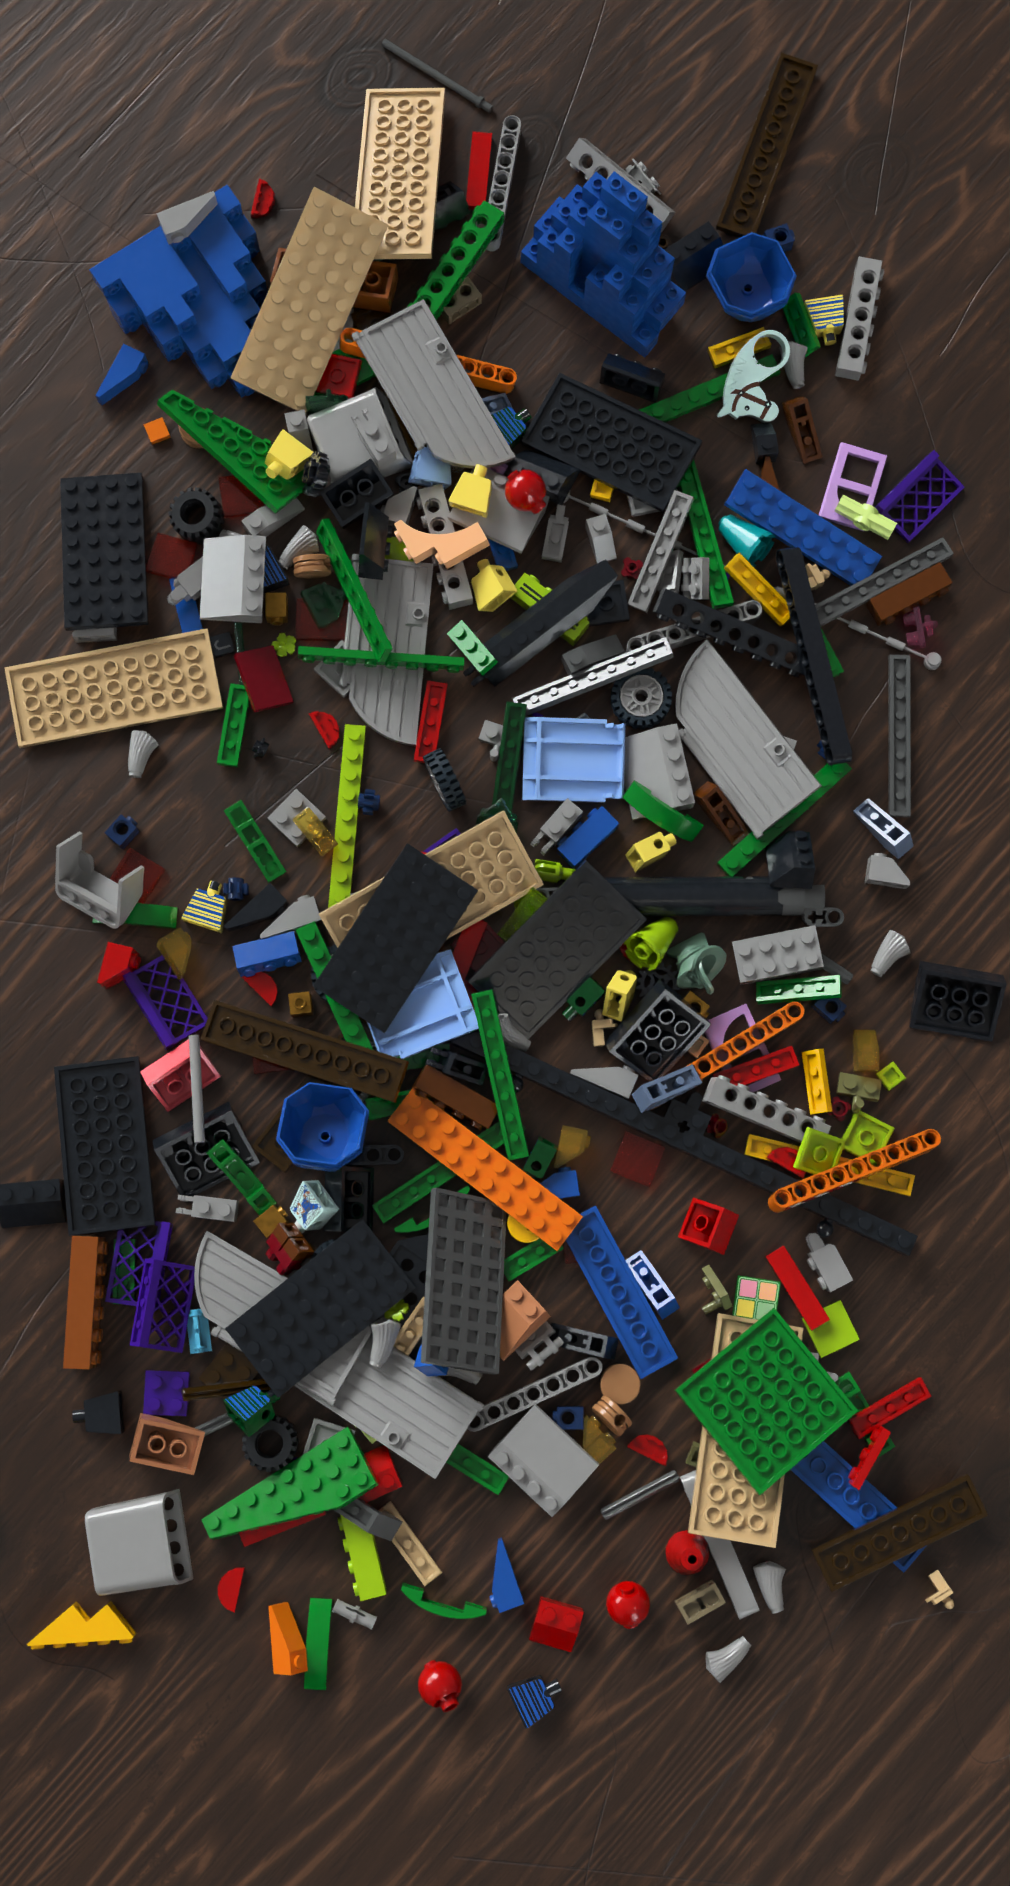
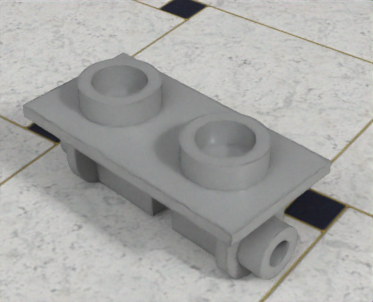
[625,158,661,195]

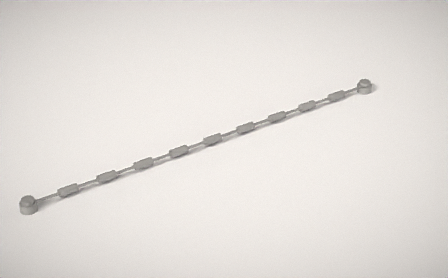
[564,491,942,670]

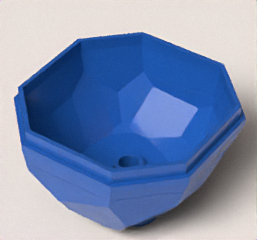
[706,232,797,322]
[276,1082,369,1172]

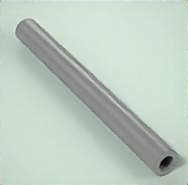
[189,1035,205,1143]

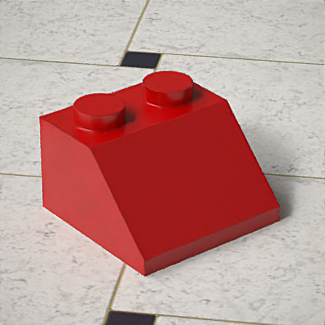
[97,942,141,989]
[678,1197,739,1255]
[359,1445,403,1503]
[529,1596,584,1652]

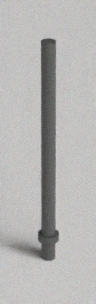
[382,39,493,113]

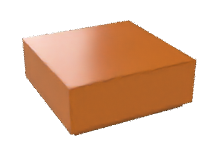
[144,417,171,445]

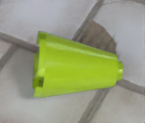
[624,917,678,971]

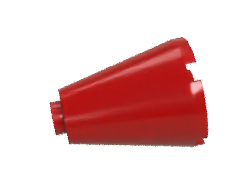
[666,1530,709,1575]

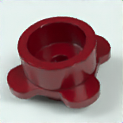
[621,557,643,579]
[827,1096,851,1121]
[706,1113,727,1138]

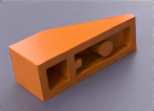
[269,1602,308,1675]

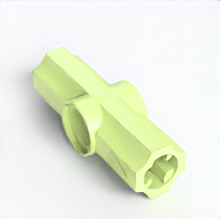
[834,495,897,540]

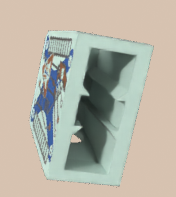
[290,1180,339,1233]

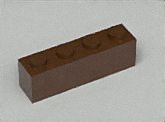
[866,562,953,626]
[412,1064,497,1131]

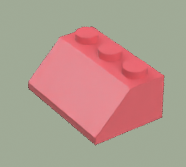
[140,1039,221,1112]

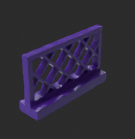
[875,450,964,543]
[123,953,208,1051]
[105,1221,173,1306]
[130,1259,195,1353]

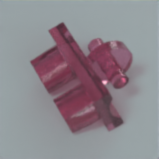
[903,607,938,648]

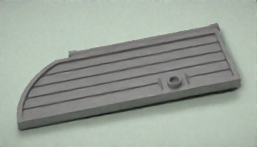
[351,299,515,469]
[339,554,433,747]
[676,639,822,840]
[194,1231,372,1406]
[294,1333,484,1479]

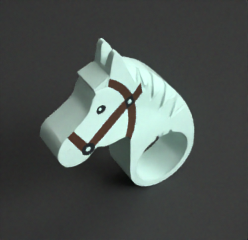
[717,330,790,423]

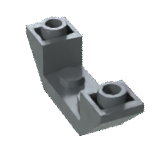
[333,1498,403,1541]

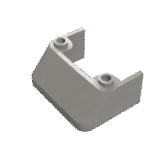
[55,831,144,929]

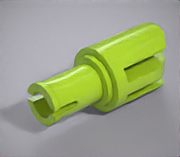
[535,859,576,883]

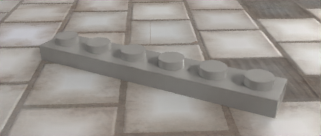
[627,490,694,613]

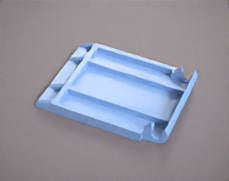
[522,717,626,803]
[367,949,479,1059]

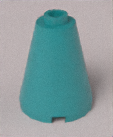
[718,514,775,567]

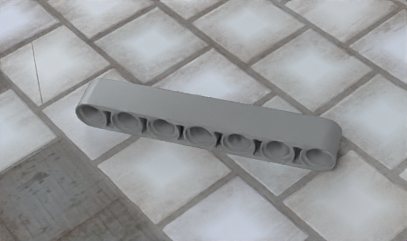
[484,115,521,251]
[626,600,762,653]
[467,1356,602,1432]
[679,1470,760,1620]

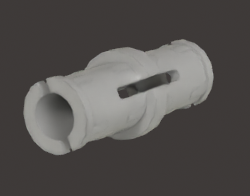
[332,1599,377,1630]

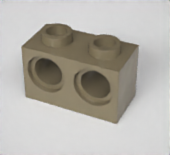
[440,277,482,324]
[675,1579,726,1625]

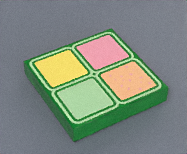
[732,1275,781,1320]

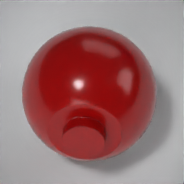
[505,470,547,515]
[606,1581,650,1629]
[418,1660,462,1713]

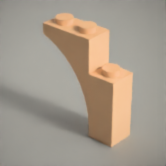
[394,520,490,569]

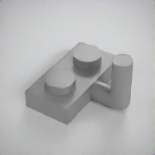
[478,720,524,762]

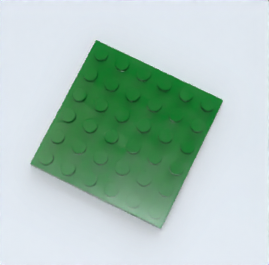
[674,1308,858,1495]

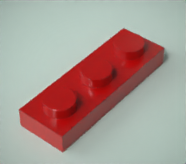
[848,1425,891,1490]

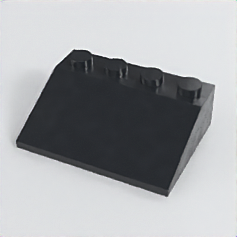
[909,961,1007,1042]
[605,980,711,1082]
[152,1102,260,1197]

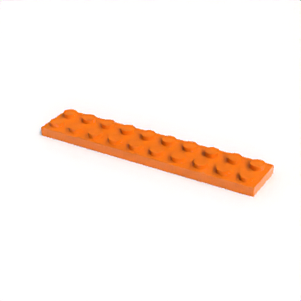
[387,1088,583,1251]

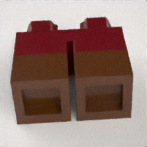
[265,1223,314,1275]

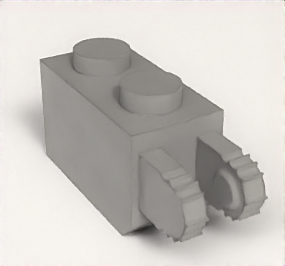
[351,408,397,470]
[167,557,203,606]
[530,798,583,856]
[176,1195,239,1222]
[805,1233,853,1292]

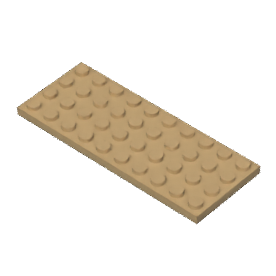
[355,88,445,259]
[230,187,388,414]
[5,628,223,748]
[319,811,544,948]
[688,1313,803,1548]

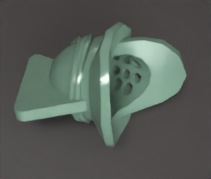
[666,932,726,995]

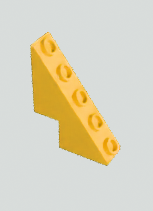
[27,1601,137,1649]

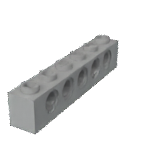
[566,138,676,233]
[835,256,884,381]
[416,484,473,610]
[702,1075,831,1143]

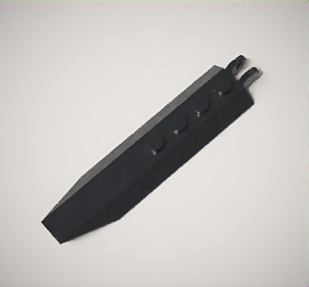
[463,559,618,687]

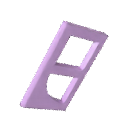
[819,442,887,531]
[704,1004,781,1095]

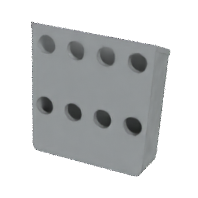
[307,387,413,484]
[85,1489,193,1596]

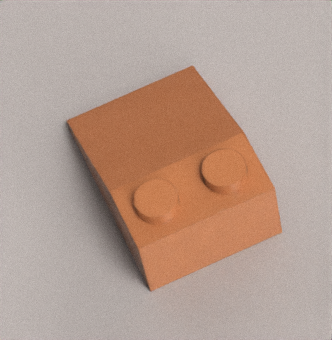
[500,1280,551,1361]
[129,1413,205,1475]

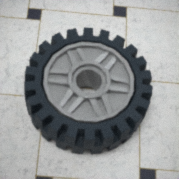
[610,668,672,730]
[423,748,466,812]

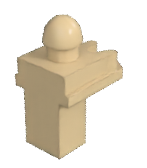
[805,563,830,591]
[591,1009,618,1047]
[925,1570,954,1609]

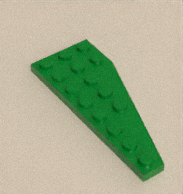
[157,390,305,514]
[201,1427,379,1540]

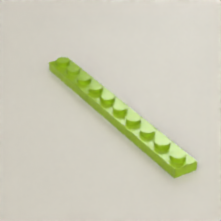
[328,724,366,908]

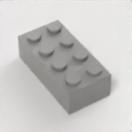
[732,925,824,985]

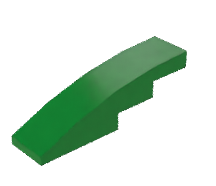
[223,800,286,883]

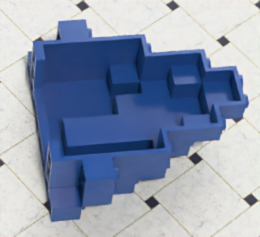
[520,171,686,358]
[89,185,268,398]

